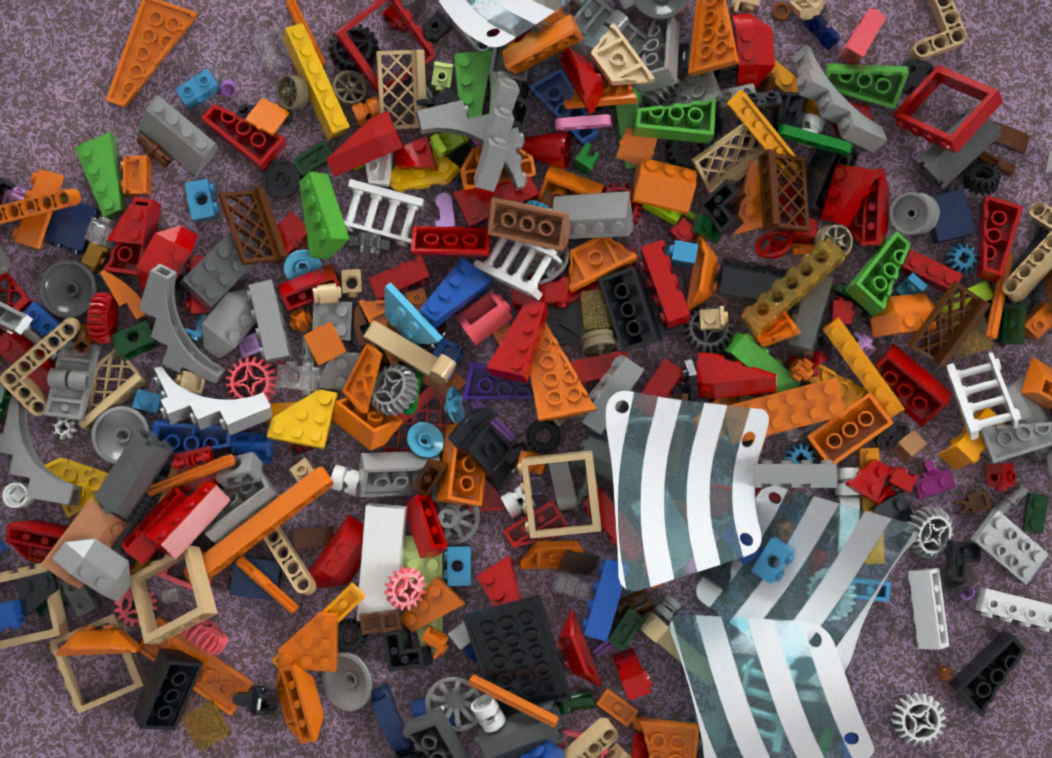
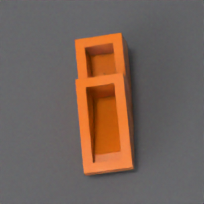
[100,270,147,319]

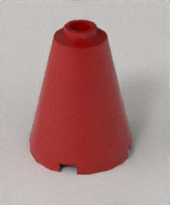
[521,131,572,169]

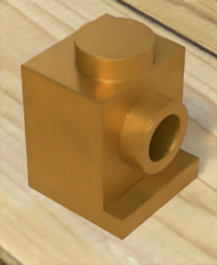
[81,241,111,273]

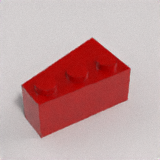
[369,254,431,300]
[512,277,572,310]
[503,500,569,548]
[612,647,653,701]

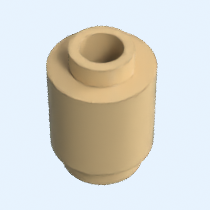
[312,283,342,305]

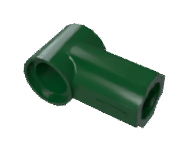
[555,690,594,715]

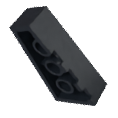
[948,630,1026,717]

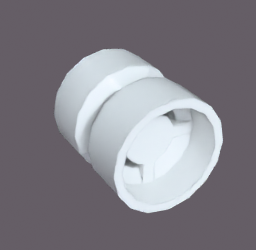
[796,113,826,148]
[330,465,359,496]
[835,468,860,495]
[2,482,36,508]
[501,486,536,519]
[471,694,506,732]

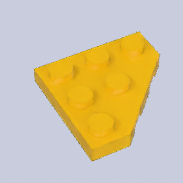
[389,138,460,193]
[267,389,338,449]
[45,457,109,518]

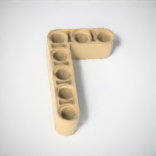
[909,0,967,62]
[1002,202,1052,302]
[0,317,80,416]
[363,321,456,386]
[264,526,316,595]
[640,612,715,689]
[563,718,618,758]

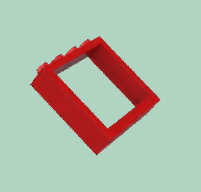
[334,0,436,96]
[893,65,1003,153]

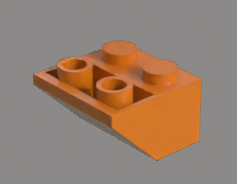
[1021,358,1052,409]

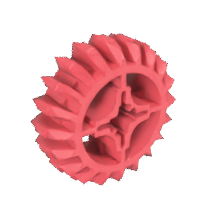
[225,356,278,401]
[181,611,229,655]

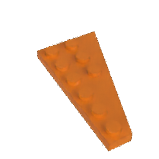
[688,0,739,76]
[519,311,597,422]
[640,717,700,758]

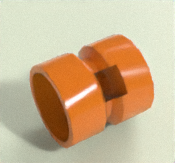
[351,96,380,128]

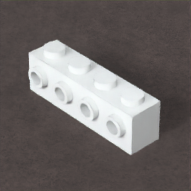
[908,568,949,649]
[975,587,1052,632]

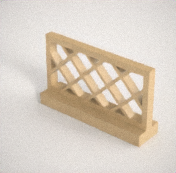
[376,49,427,129]
[692,124,765,195]
[78,348,149,432]

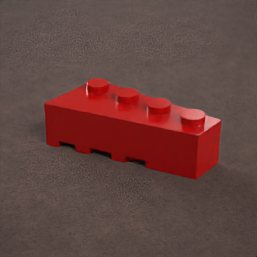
[104,197,162,277]

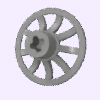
[515,246,569,285]
[431,491,480,545]
[425,677,481,732]

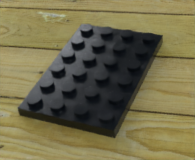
[463,594,572,716]

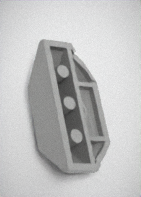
[202,288,257,358]
[52,538,131,602]

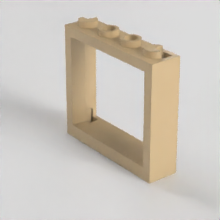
[518,450,601,538]
[130,545,217,644]
[0,563,69,649]
[49,612,147,714]

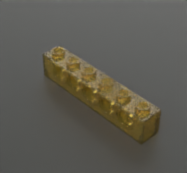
[741,237,845,338]

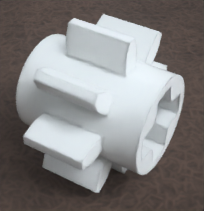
[53,418,79,440]

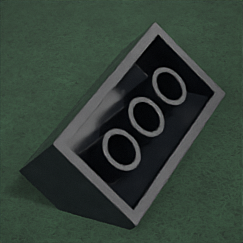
[794,134,860,218]
[718,258,800,310]
[598,266,663,352]
[132,648,204,730]

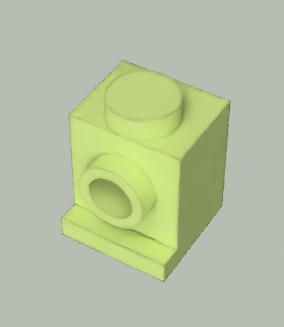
[431,61,454,92]

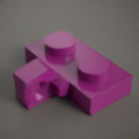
[914,460,956,500]

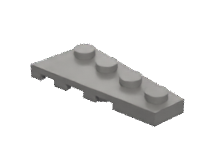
[979,422,1052,464]

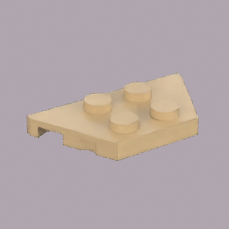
[590,23,655,86]

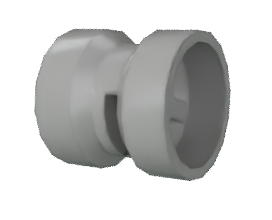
[655,593,682,620]

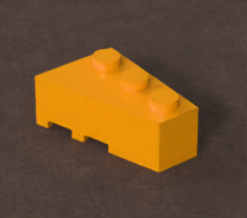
[937,408,1005,470]

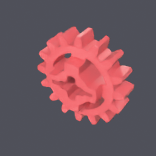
[384,567,426,610]
[114,587,157,627]

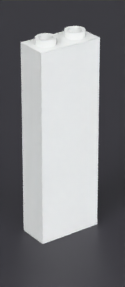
[356,502,408,621]

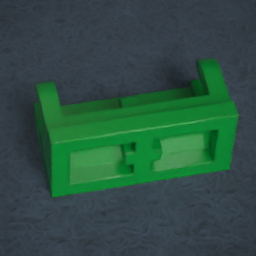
[574,142,599,178]

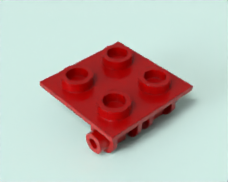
[277,211,309,259]
[171,446,220,492]

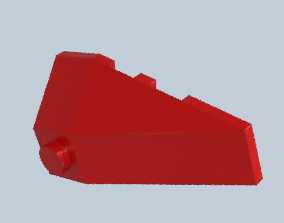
[0,330,55,396]
[696,352,777,399]

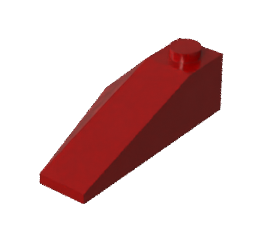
[326,111,404,177]

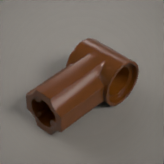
[72,324,92,354]

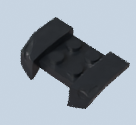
[447,407,527,491]

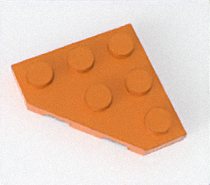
[278,612,338,672]

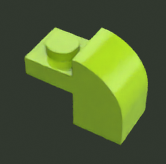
[429,132,469,158]

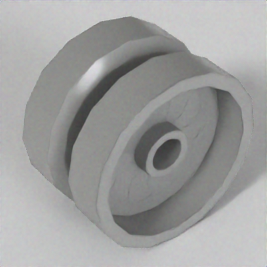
[889,192,940,235]

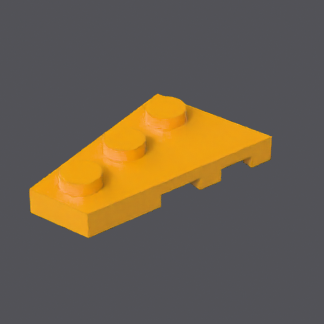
[806,365,867,410]

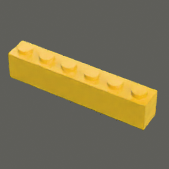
[281,23,350,140]

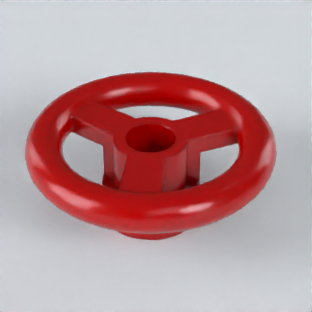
[755,230,793,259]

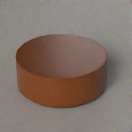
[771,1,791,22]

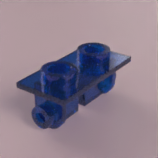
[803,13,841,51]

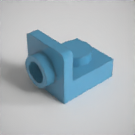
[895,273,928,295]
[185,314,207,341]
[132,389,162,414]

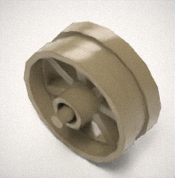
[331,70,367,108]
[277,75,309,109]
[815,224,853,259]
[580,329,617,356]

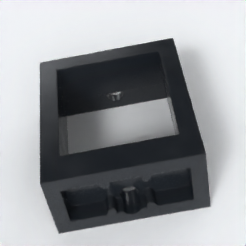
[737,91,783,142]

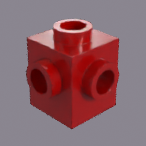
[985,463,1016,491]

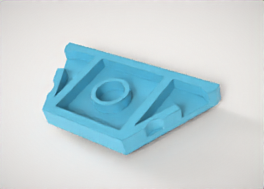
[385,282,443,345]

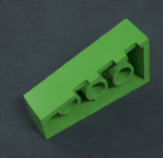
[455,50,493,119]
[824,63,909,109]
[613,88,642,169]
[633,99,716,144]
[74,132,127,221]
[299,172,350,259]
[845,231,911,316]
[720,332,801,393]

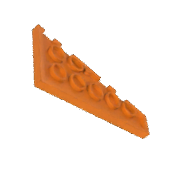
[106,0,199,108]

